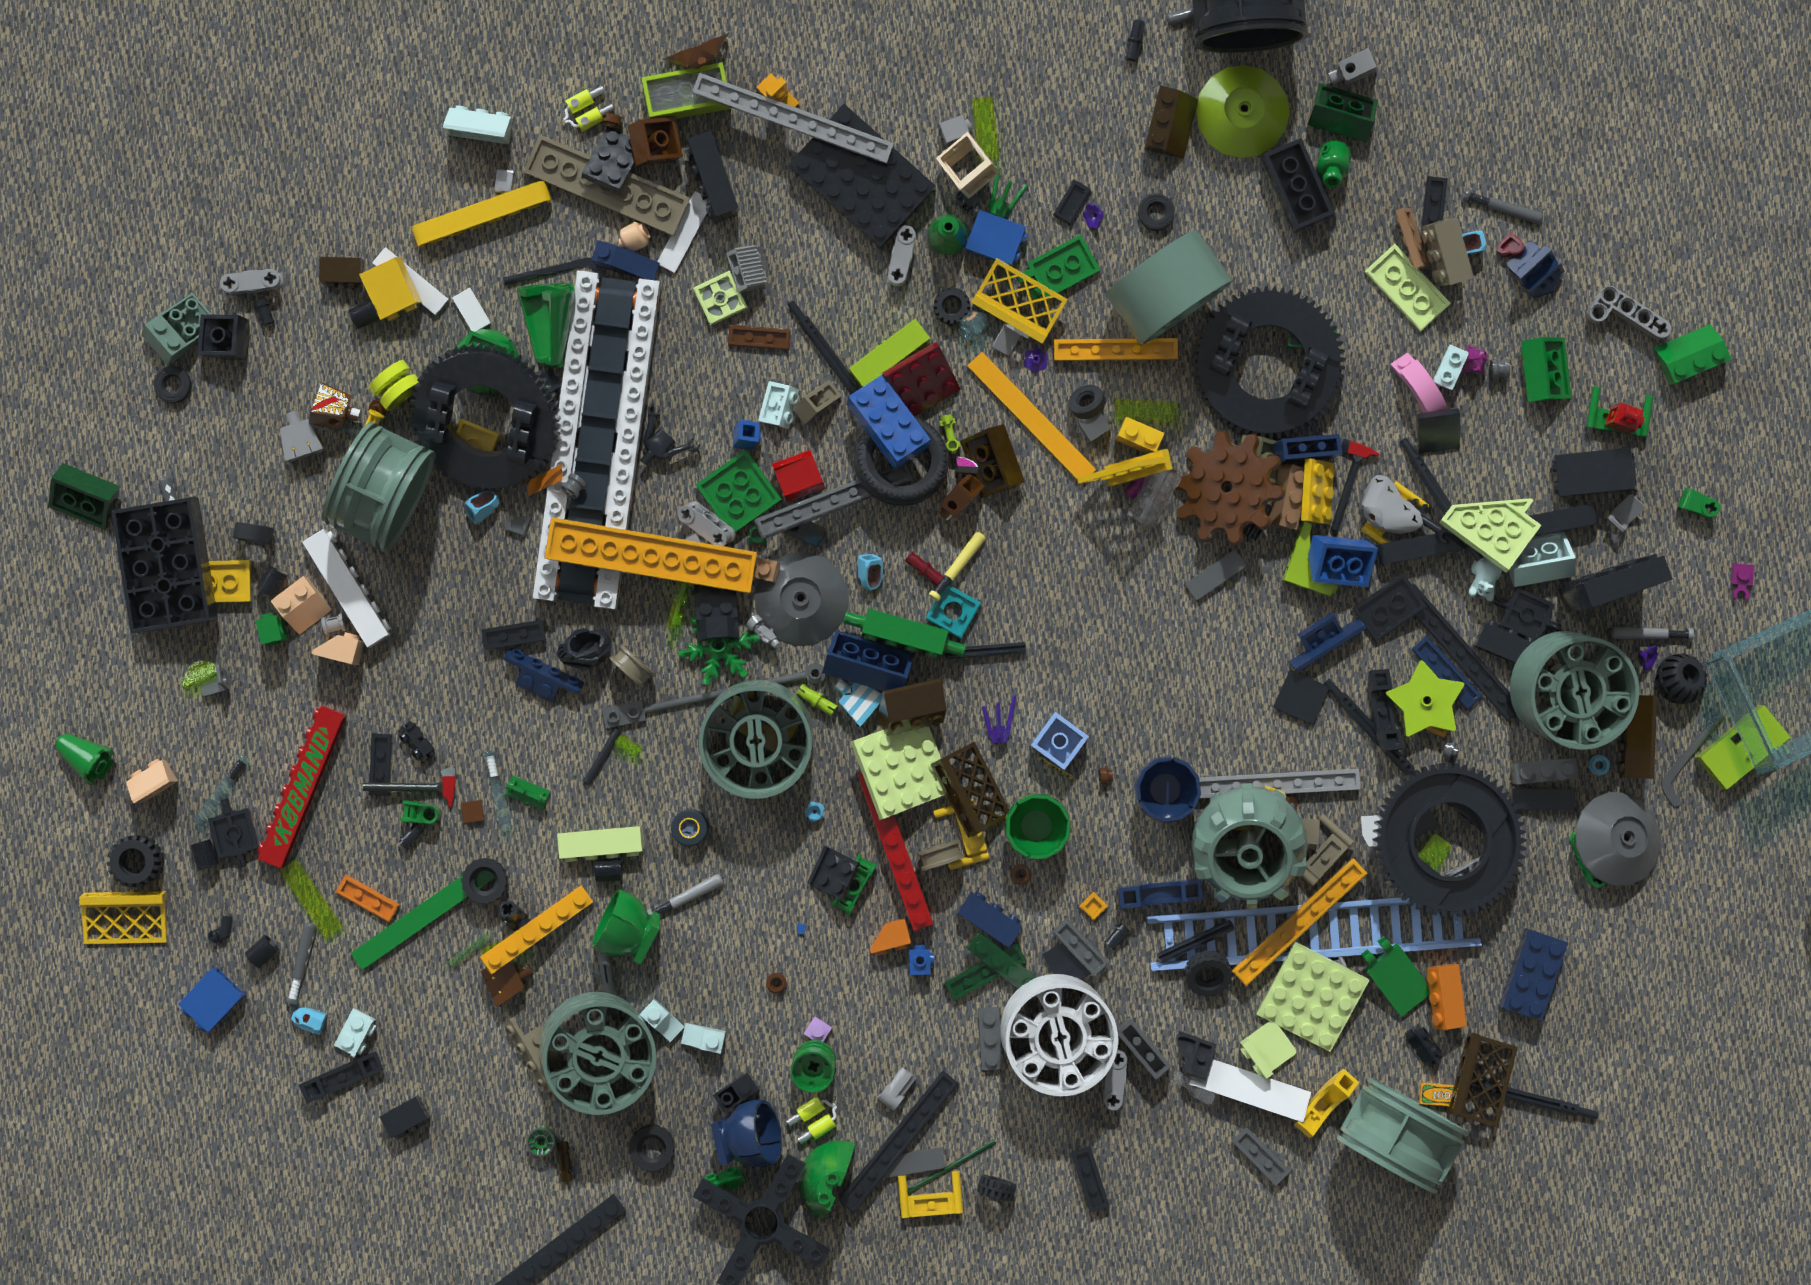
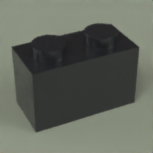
[379,1095,430,1139]

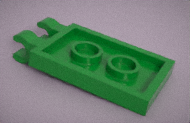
[1017,234,1100,300]
[1361,936,1430,1017]

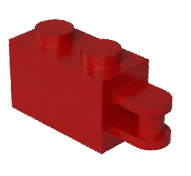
[1604,402,1645,434]

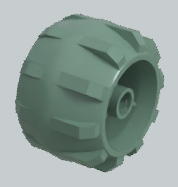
[1192,783,1308,909]

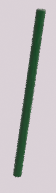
[907,1139,996,1194]

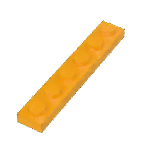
[1054,338,1178,361]
[479,885,593,974]

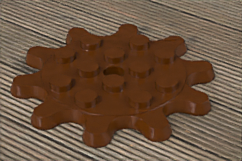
[1173,431,1285,546]

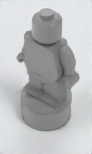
[746,614,780,648]

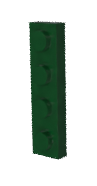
[966,931,1037,989]
[944,942,1027,1001]

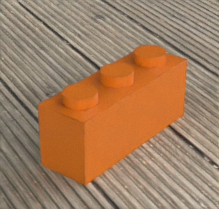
[1427,964,1467,1030]

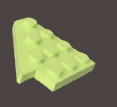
[1439,498,1541,572]

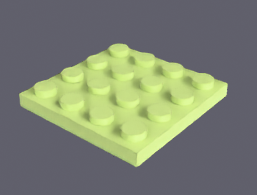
[851,726,946,820]
[1256,942,1369,1052]

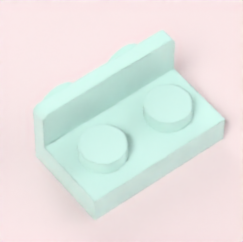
[1433,345,1468,390]
[758,381,799,429]
[334,1008,376,1058]

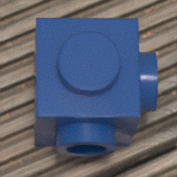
[733,420,761,450]
[909,945,934,975]

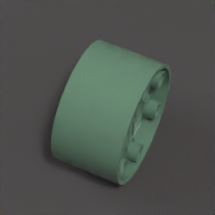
[1105,229,1233,346]
[1510,631,1639,750]
[699,680,813,799]
[539,992,656,1115]

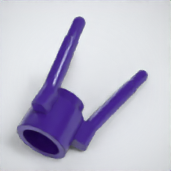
[982,695,1016,743]

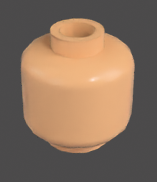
[618,222,650,252]

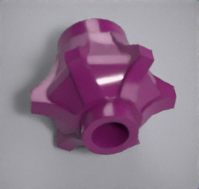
[1461,345,1489,374]

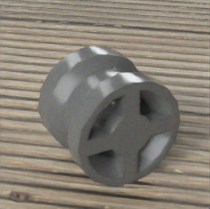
[1490,359,1510,380]
[560,473,587,499]

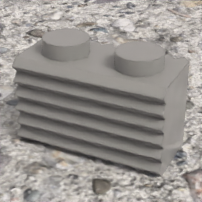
[726,245,767,293]

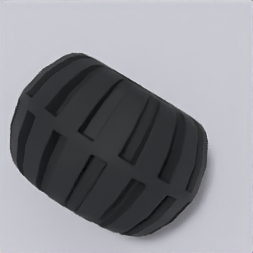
[1655,653,1707,704]

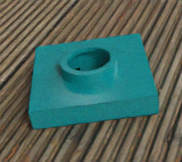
[925,584,981,639]

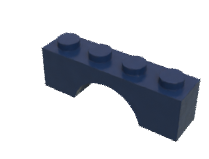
[1117,878,1203,909]

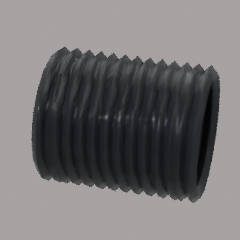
[348,300,380,330]
[256,565,288,599]
[189,839,219,871]
[594,859,623,882]
[245,935,279,968]

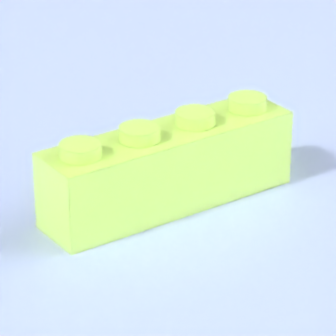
[557,826,644,862]

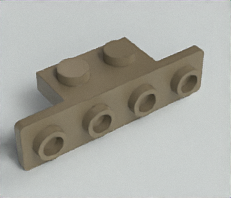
[504,1018,561,1094]

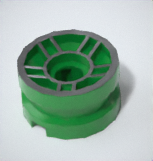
[526,1126,556,1157]

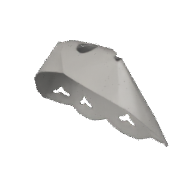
[1362,475,1423,534]

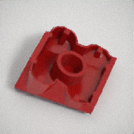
[772,450,825,502]

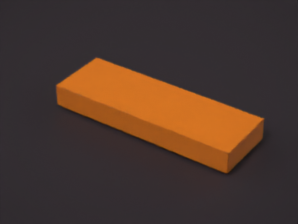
[335,874,400,923]

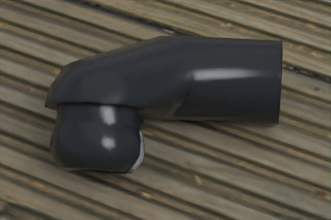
[208,915,232,943]

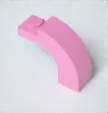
[1391,353,1449,413]

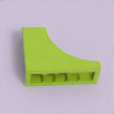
[1282,521,1339,597]

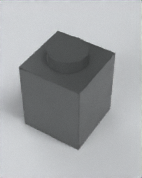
[1079,412,1112,443]

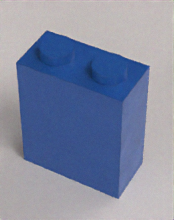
[965,210,1028,266]
[178,967,246,1032]

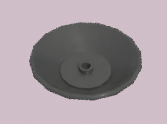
[755,552,848,646]
[1576,792,1661,886]

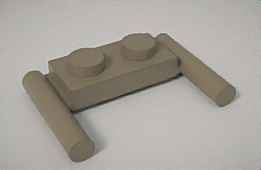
[1301,814,1354,887]

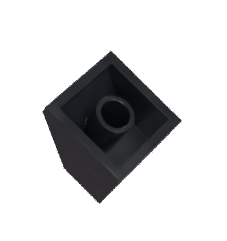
[197,314,249,360]

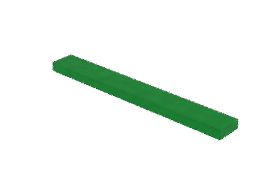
[351,871,495,970]

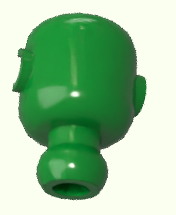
[1317,141,1351,188]

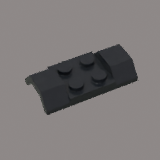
[694,584,739,642]

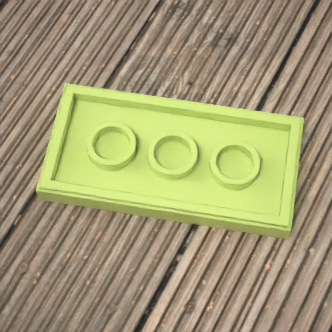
[1365,244,1451,332]

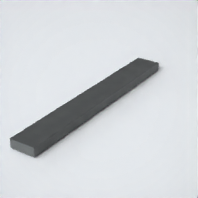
[754,463,913,540]

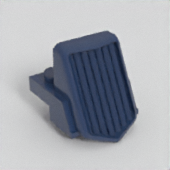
[1507,241,1565,299]

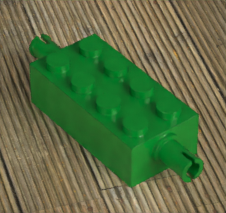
[843,608,966,658]

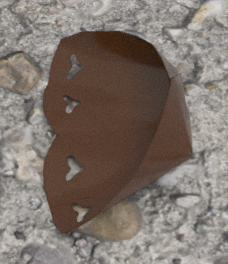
[662,33,729,69]

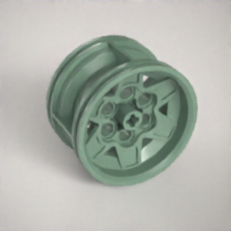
[321,422,436,553]
[1336,1077,1469,1194]

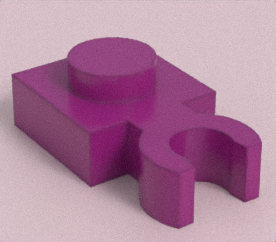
[1731,563,1754,600]

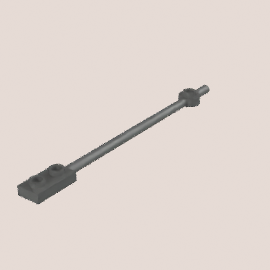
[601,663,827,729]

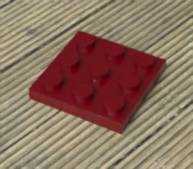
[882,342,961,416]

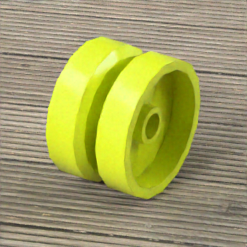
[368,360,419,411]

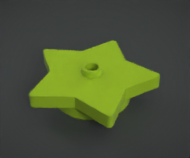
[1386,660,1464,737]

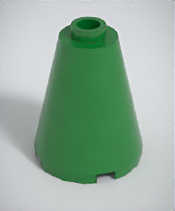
[927,214,968,255]
[55,733,115,785]

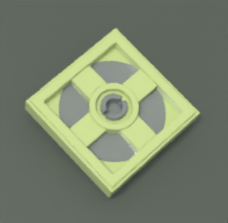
[693,271,748,326]

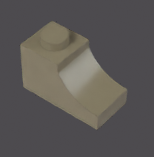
[793,380,842,425]

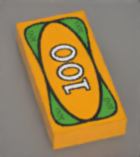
[1419,1083,1454,1106]

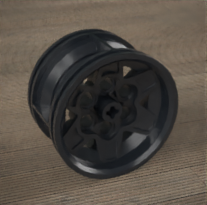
[1192,0,1308,53]

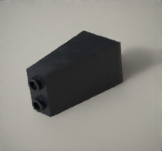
[1552,447,1637,497]

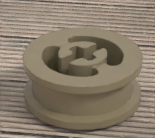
[609,644,656,688]
[916,839,965,871]

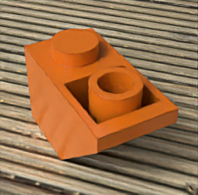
[870,918,911,956]

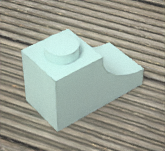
[640,998,684,1042]
[681,1023,726,1054]

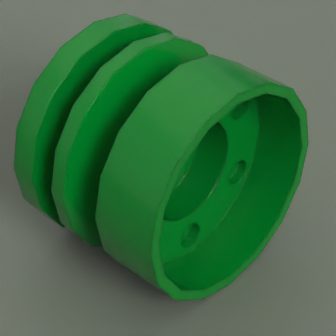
[790,1040,836,1093]

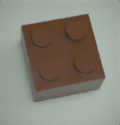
[628,117,683,166]

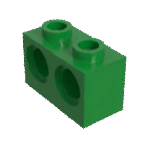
[255,613,289,646]

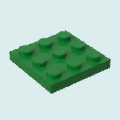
[696,449,782,533]

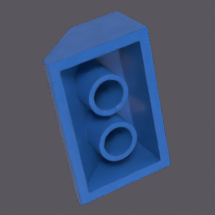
[1308,535,1378,587]

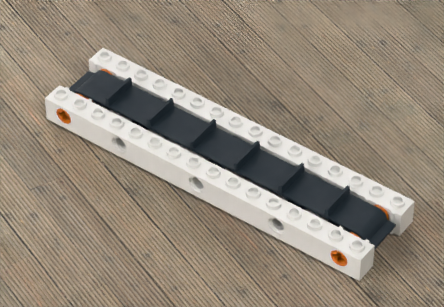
[533,270,661,610]

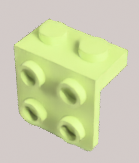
[1240,1021,1296,1079]

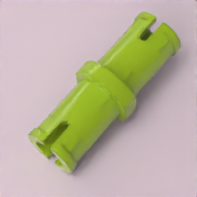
[796,684,838,717]

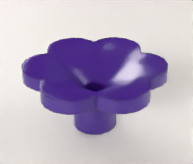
[1083,204,1104,229]
[1023,347,1048,373]
[1638,646,1658,670]

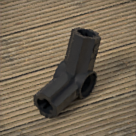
[499,901,531,932]

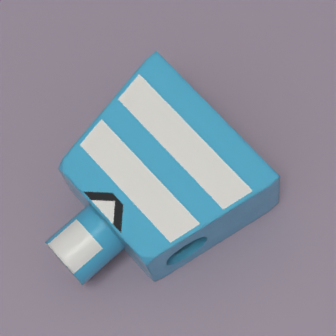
[835,679,882,727]

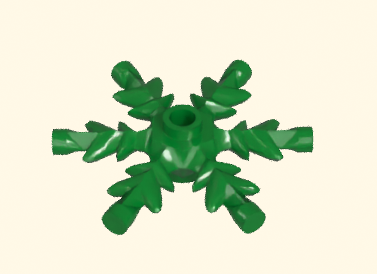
[678,614,760,686]

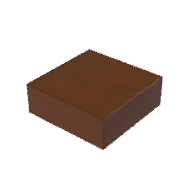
[461,800,484,823]

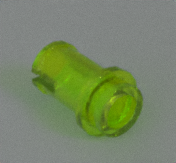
[614,734,642,757]

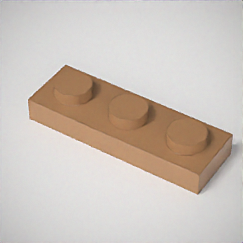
[1396,208,1430,269]

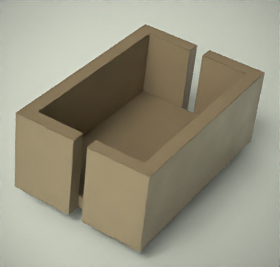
[1421,218,1474,286]

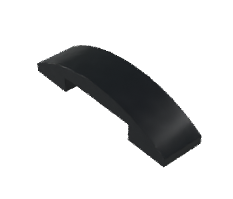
[1368,669,1404,751]
[299,1051,384,1104]

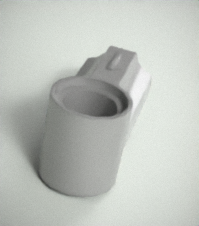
[877,1067,916,1111]

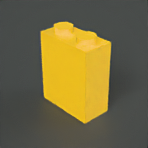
[359,257,422,321]
[1115,417,1164,454]

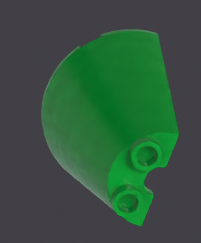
[517,283,575,368]
[798,1140,856,1220]

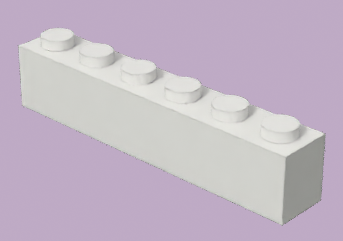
[302,529,391,648]

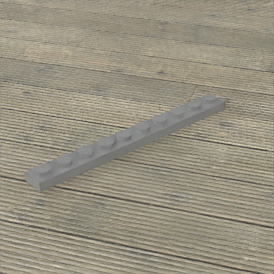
[692,73,894,164]

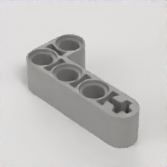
[1586,286,1671,340]

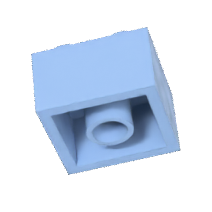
[1030,712,1089,770]

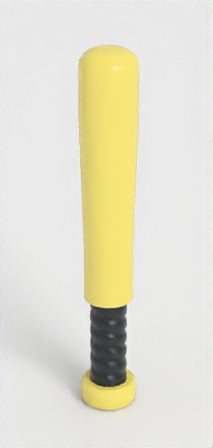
[929,532,985,602]

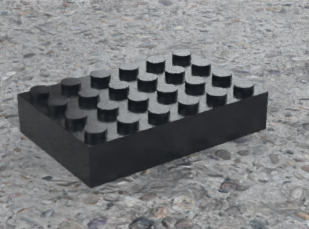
[789,104,936,250]
[111,497,218,633]
[1558,554,1673,613]

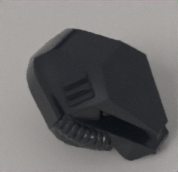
[556,628,612,671]

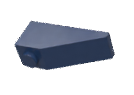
[591,240,660,281]

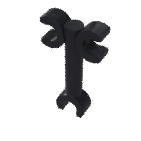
[1411,498,1454,544]

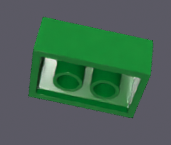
[1653,324,1732,386]
[1521,337,1572,402]

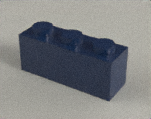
[1273,434,1343,464]
[957,891,1023,947]

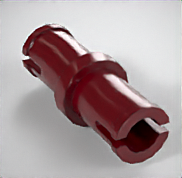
[905,551,945,587]

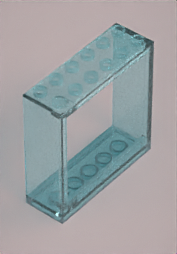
[1705,610,1811,775]

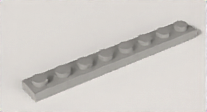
[1199,769,1360,798]

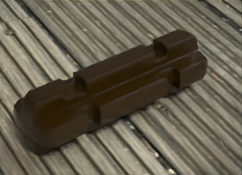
[557,1141,572,1182]

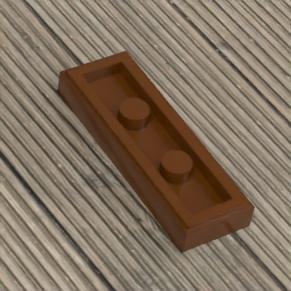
[728,325,791,350]

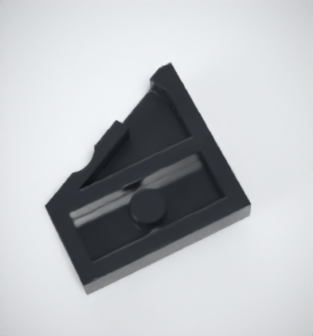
[1177,1031,1217,1083]

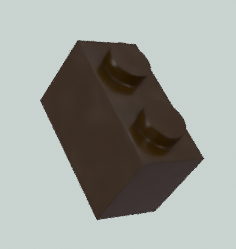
[319,257,364,289]

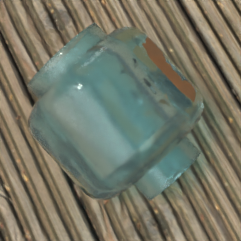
[959,310,989,341]

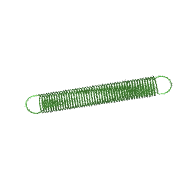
[444,931,495,970]

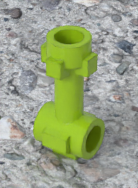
[940,414,961,454]

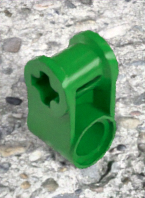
[1677,488,1720,518]
[400,800,442,824]

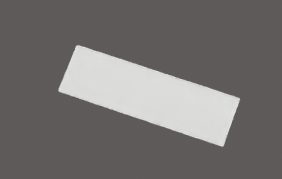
[1189,1060,1311,1122]

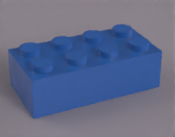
[847,375,931,470]

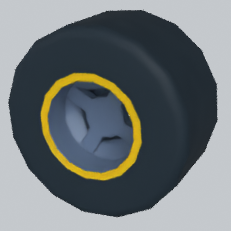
[671,809,709,847]

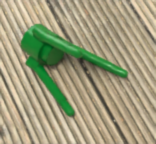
[988,167,1028,218]

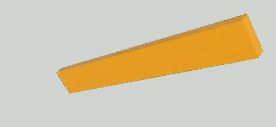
[967,352,1096,484]
[1232,858,1368,986]

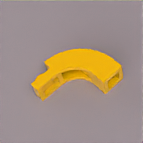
[1294,1069,1359,1138]

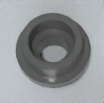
[1442,741,1459,761]

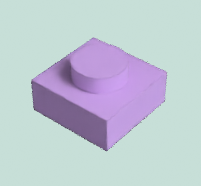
[804,1016,832,1042]

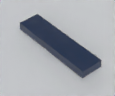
[1411,635,1482,710]

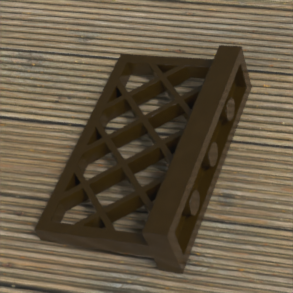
[931,742,1009,838]
[1447,1032,1518,1127]

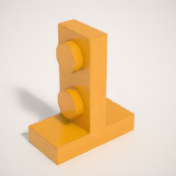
[756,73,799,108]

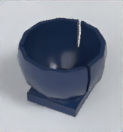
[1134,756,1201,823]
[711,1100,782,1167]

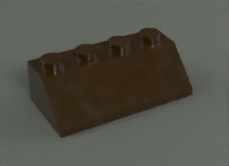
[1617,695,1657,779]

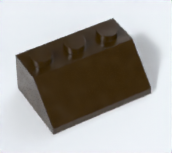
[1144,85,1198,159]
[960,424,1025,498]
[878,678,947,736]

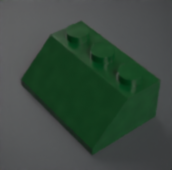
[1307,83,1378,142]
[48,463,120,530]

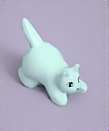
[1469,556,1502,601]

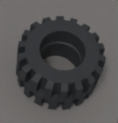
[107,835,164,888]

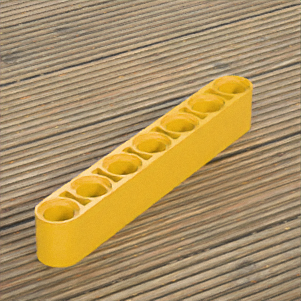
[411,181,552,248]

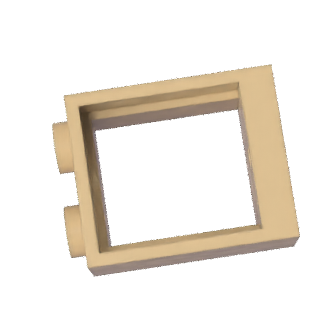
[936,132,1000,199]

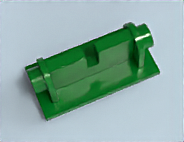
[505,775,551,810]
[705,1166,746,1190]

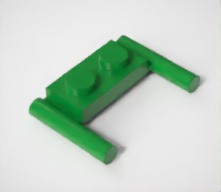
[1586,386,1654,437]

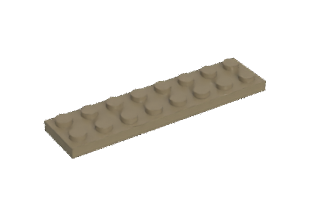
[523,134,690,237]

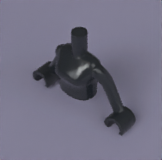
[640,404,700,465]

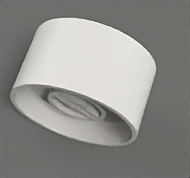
[1000,974,1118,1096]

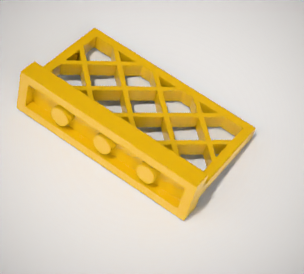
[971,258,1068,344]
[1077,449,1172,487]
[79,891,167,944]

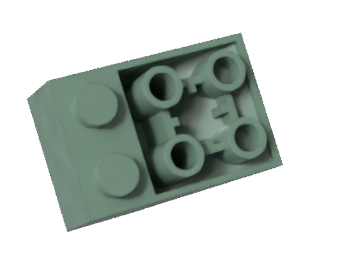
[141,293,211,366]

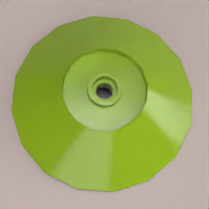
[1196,65,1290,158]

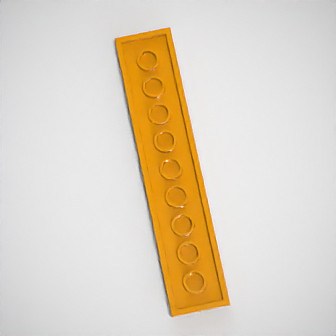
[544,517,757,594]

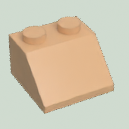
[271,576,332,635]
[312,632,364,665]
[126,759,178,803]

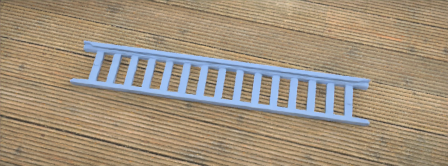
[1147,897,1482,971]

